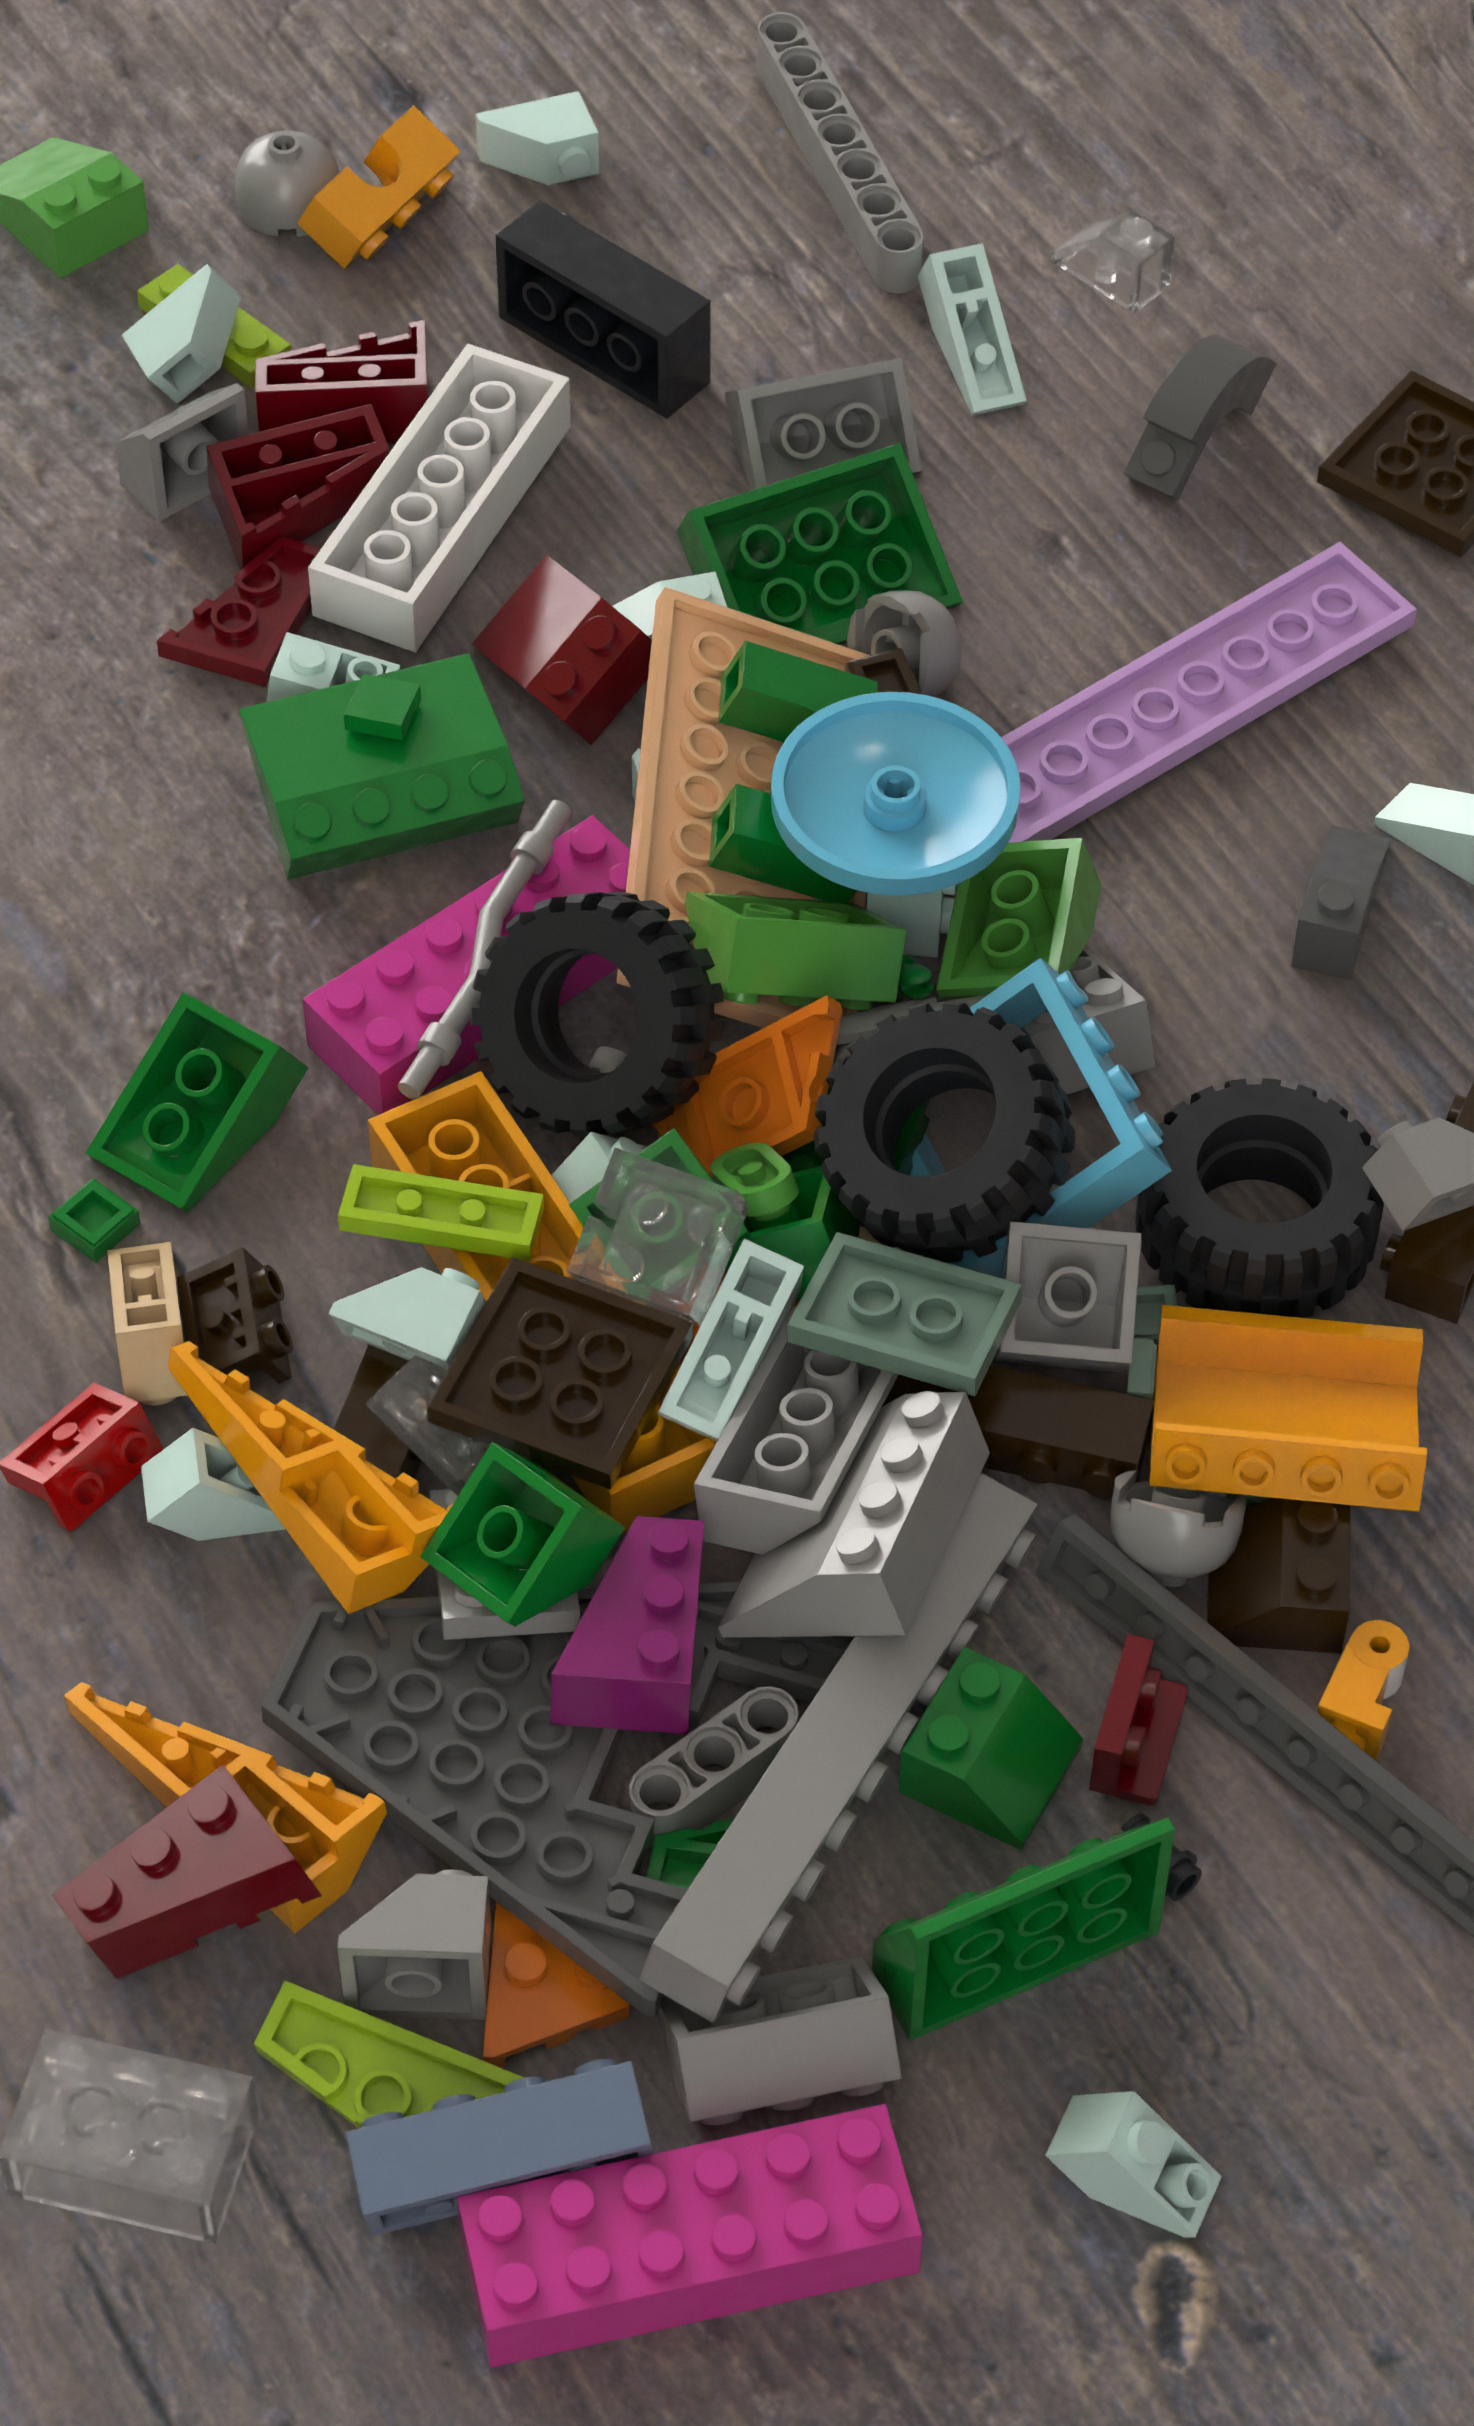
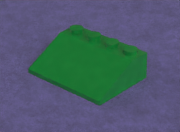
[676,443,963,645]
[238,653,525,880]
[872,1818,1175,2041]

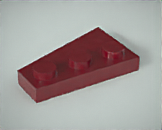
[156,536,322,687]

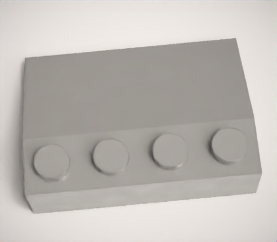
[718,1391,990,1638]

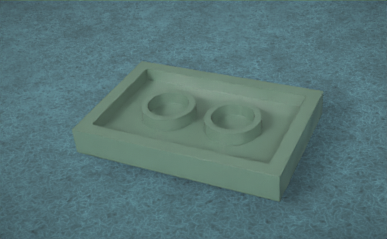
[787,1232,1022,1396]

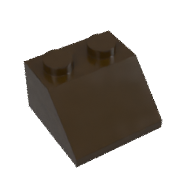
[1207,1498,1350,1654]

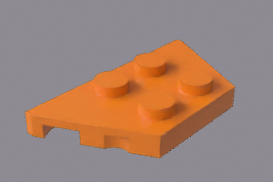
[651,995,842,1179]
[482,1902,630,2068]

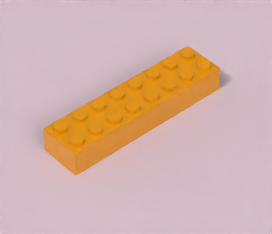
[368,1071,717,1534]

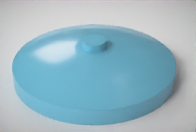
[771,692,1020,896]

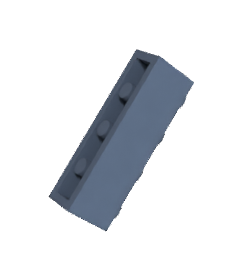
[346,2059,654,2236]

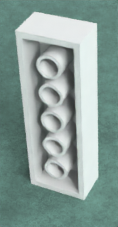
[308,344,571,653]

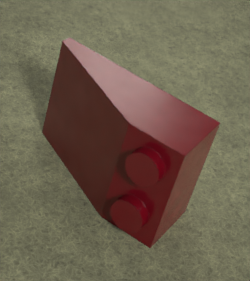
[472,555,652,745]

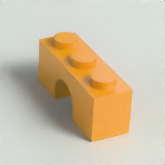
[297,105,461,269]

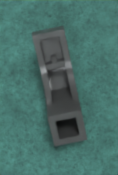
[1123,335,1276,501]

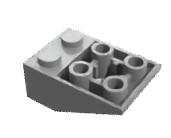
[1021,947,1156,1095]

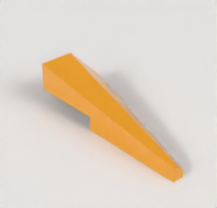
[167,1341,453,1614]
[64,1682,387,1934]

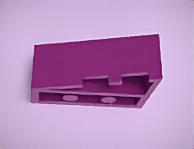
[550,1516,704,1734]

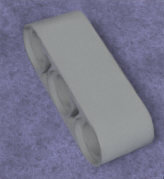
[629,1686,799,1849]

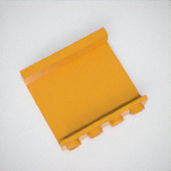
[1149,1305,1427,1512]

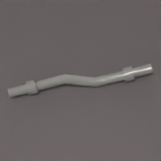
[398,800,572,1099]

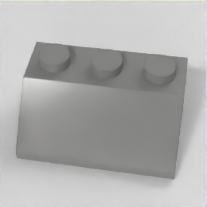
[724,358,923,490]
[658,1956,901,2125]

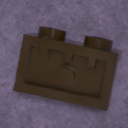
[176,1247,293,1384]

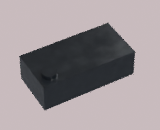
[495,200,711,419]

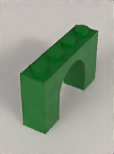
[709,641,878,902]

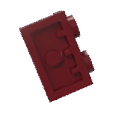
[1089,1634,1188,1806]

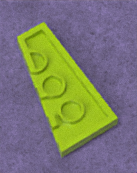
[254,1981,524,2128]

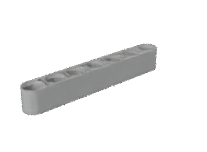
[757,12,924,294]

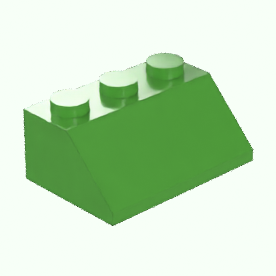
[685,892,907,1010]

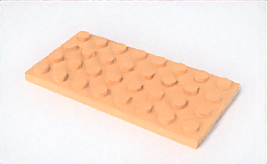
[617,587,871,1028]

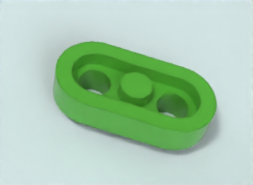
[710,1142,799,1221]

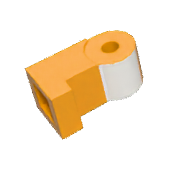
[1317,1620,1410,1761]

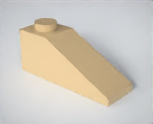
[107,1242,187,1406]

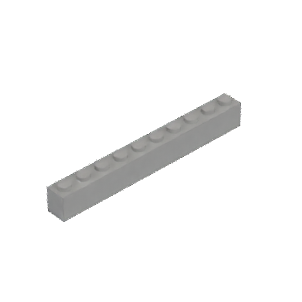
[639,1473,1038,2023]

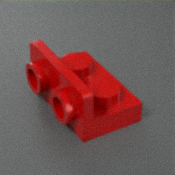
[0,1383,163,1531]

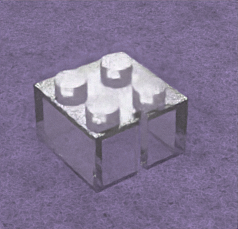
[567,1148,750,1327]

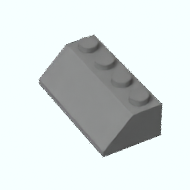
[694,1306,899,1555]

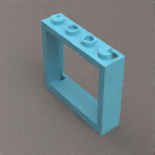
[910,958,1172,1278]

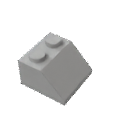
[115,383,249,522]
[993,1221,1141,1373]
[338,1869,493,2020]

